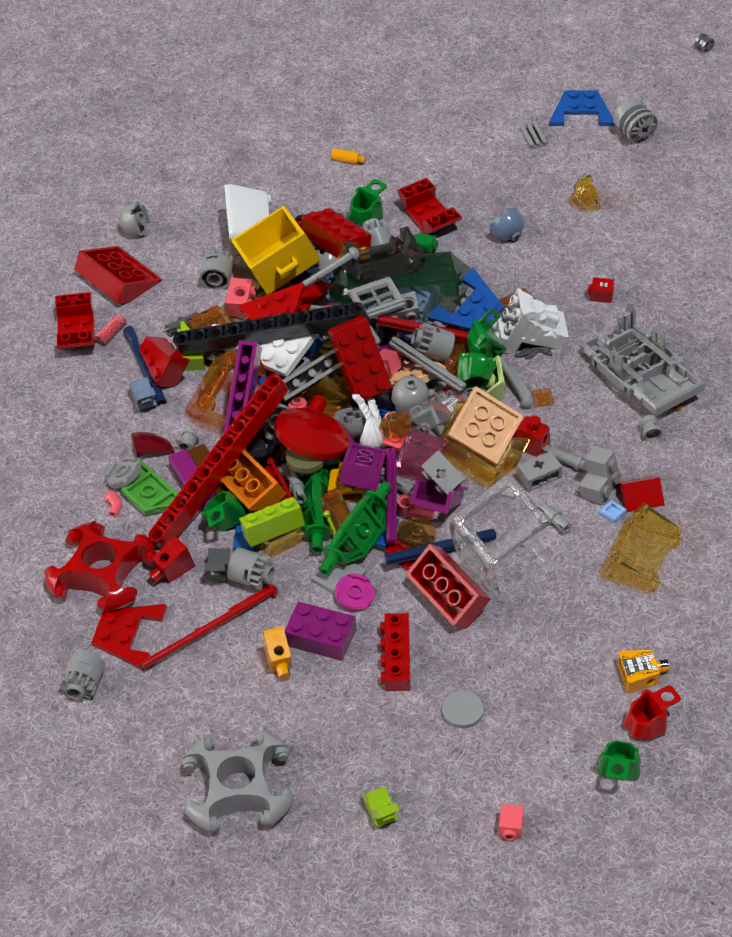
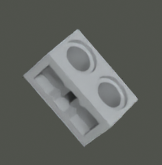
[380,291,421,321]

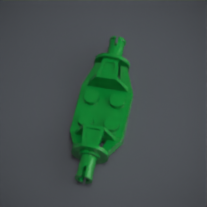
[298,467,331,554]
[318,481,392,576]

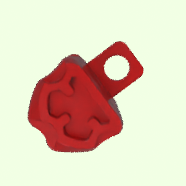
[623,685,681,741]

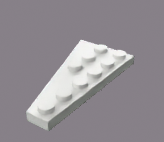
[212,324,318,377]

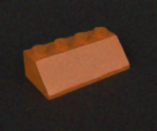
[221,449,287,511]

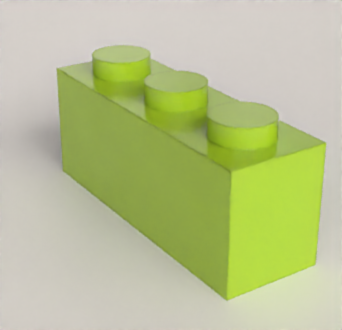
[239,497,305,547]

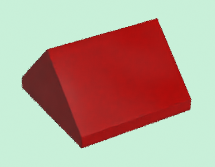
[616,476,665,512]

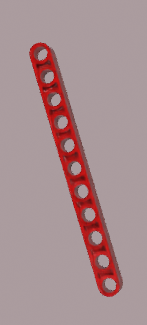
[148,374,288,550]

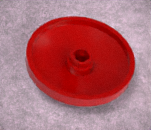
[274,408,350,460]

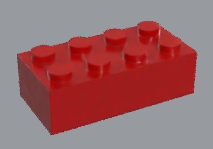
[301,208,372,259]
[327,316,393,400]
[405,544,491,629]

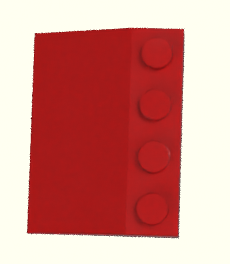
[74,246,163,304]

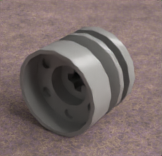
[613,98,658,144]

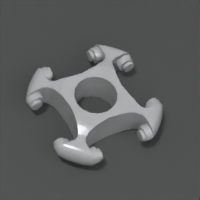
[182,730,294,832]

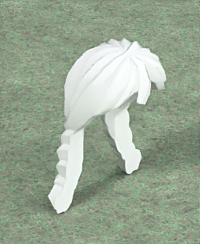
[352,394,388,449]

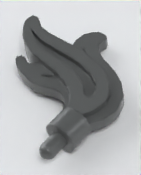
[515,344,553,360]

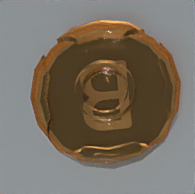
[397,517,436,548]

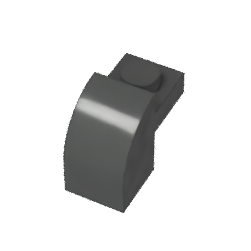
[205,548,230,580]

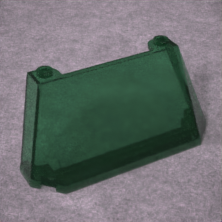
[329,251,470,304]

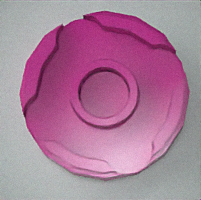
[335,573,375,612]

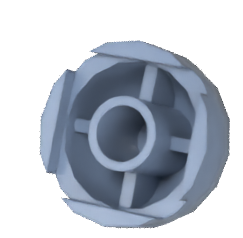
[489,207,524,241]

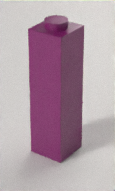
[168,449,215,513]

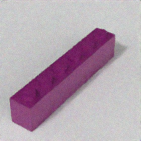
[223,340,262,434]

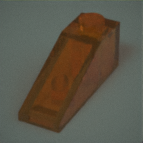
[321,487,351,530]

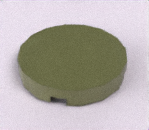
[286,449,324,474]

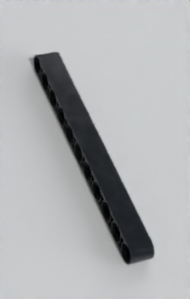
[173,302,369,355]

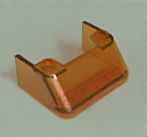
[186,350,267,430]

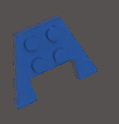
[549,90,614,126]
[427,268,504,332]

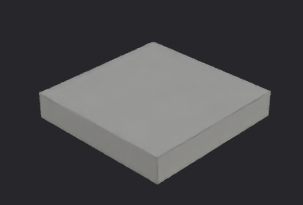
[311,562,367,595]

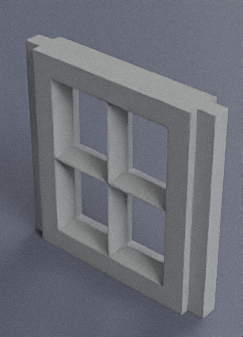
[348,277,406,319]

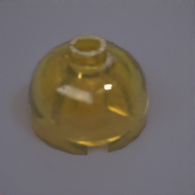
[571,174,601,210]

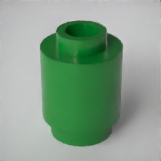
[411,233,439,253]

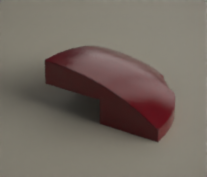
[131,432,175,458]

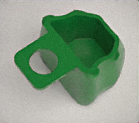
[348,179,387,227]
[467,308,507,359]
[445,352,496,392]
[202,491,248,532]
[598,740,641,781]

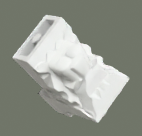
[491,288,569,354]

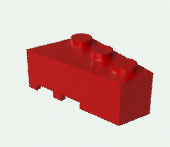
[139,336,190,387]

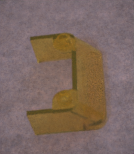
[436,401,530,486]

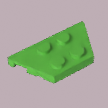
[121,460,178,516]

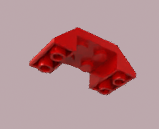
[397,178,462,234]
[55,292,95,349]

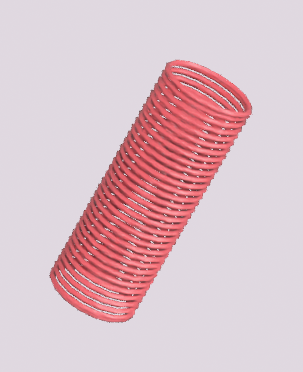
[95,314,126,346]

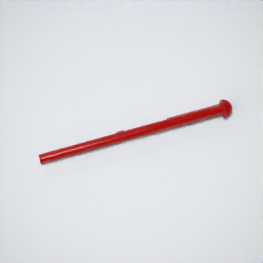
[141,584,278,669]

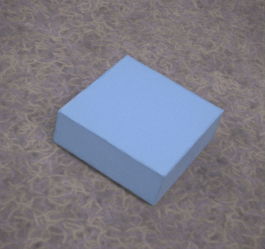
[599,500,627,524]

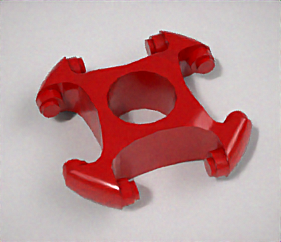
[44,521,157,612]

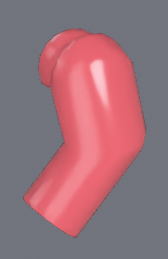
[104,491,123,517]

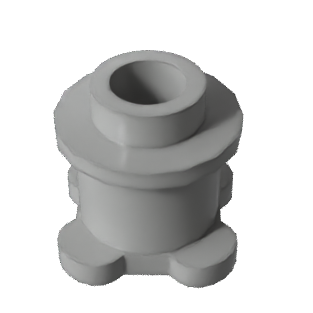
[176,430,199,451]

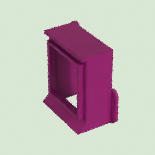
[410,478,468,514]

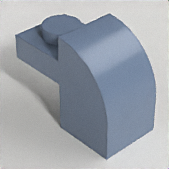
[129,377,157,411]

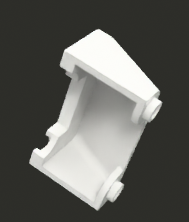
[224,184,272,256]

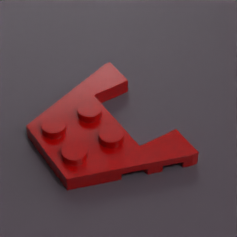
[91,604,167,671]

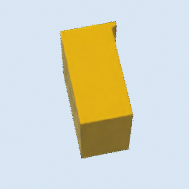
[231,205,321,295]

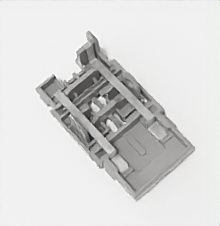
[581,301,704,416]

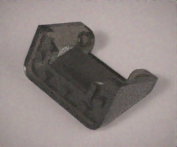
[340,226,426,284]

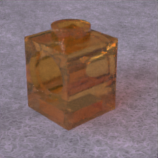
[380,411,412,438]

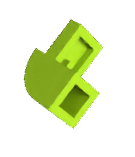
[362,786,400,827]

